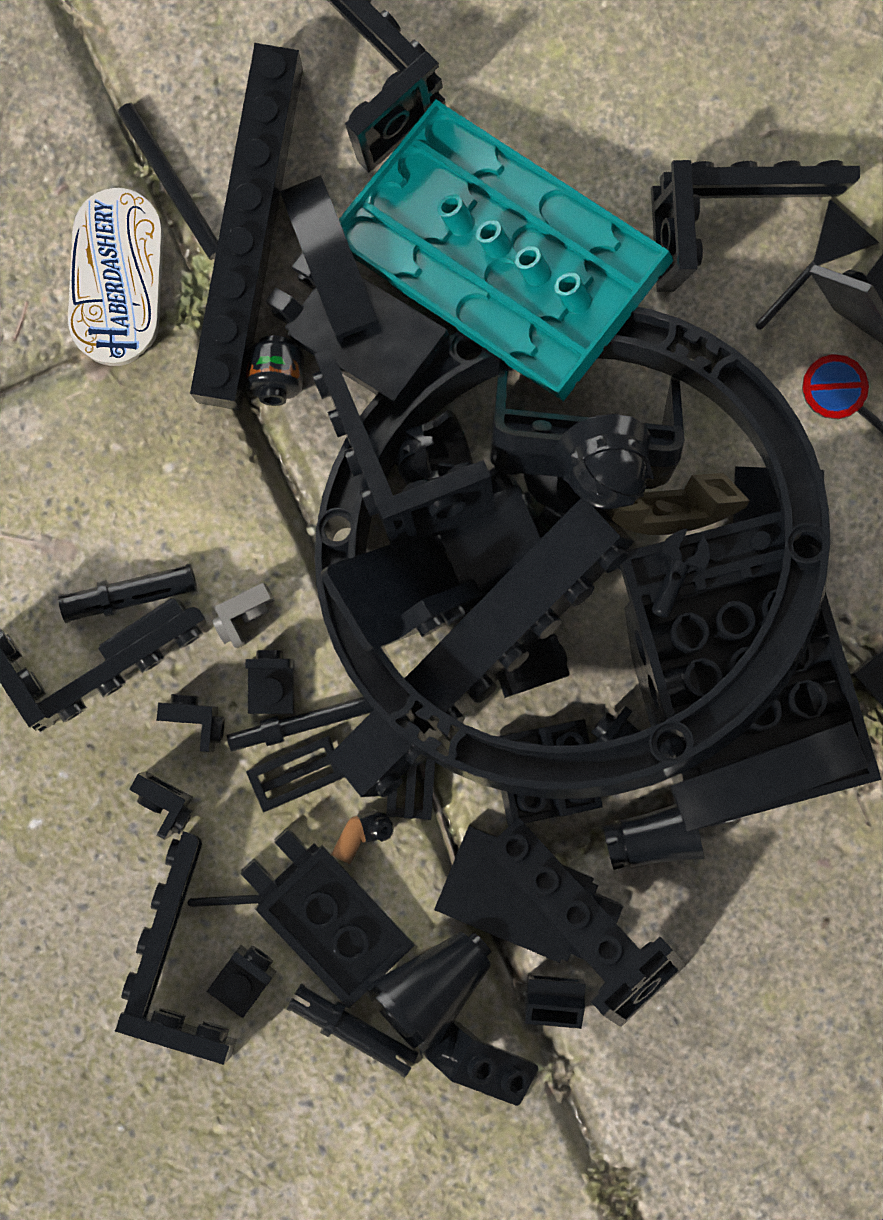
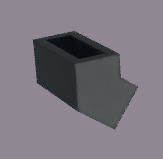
[525,974,586,1029]

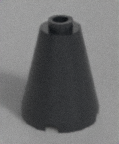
[364,932,492,1059]

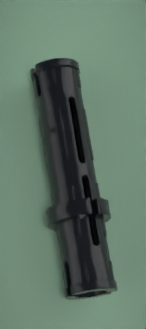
[58,564,198,623]
[286,983,419,1078]

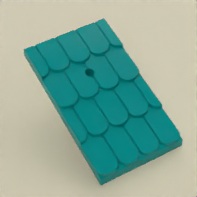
[339,99,673,402]

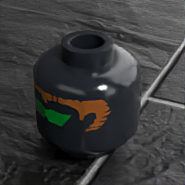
[245,335,304,406]

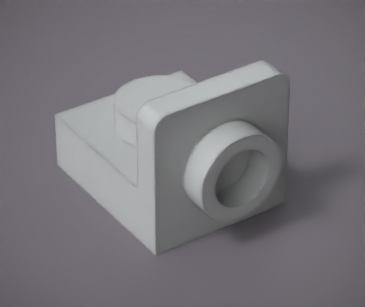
[212,583,275,648]

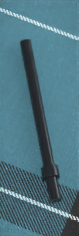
[226,697,374,752]

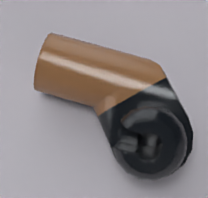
[331,811,394,864]

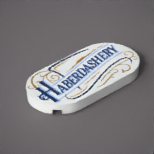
[68,188,164,366]

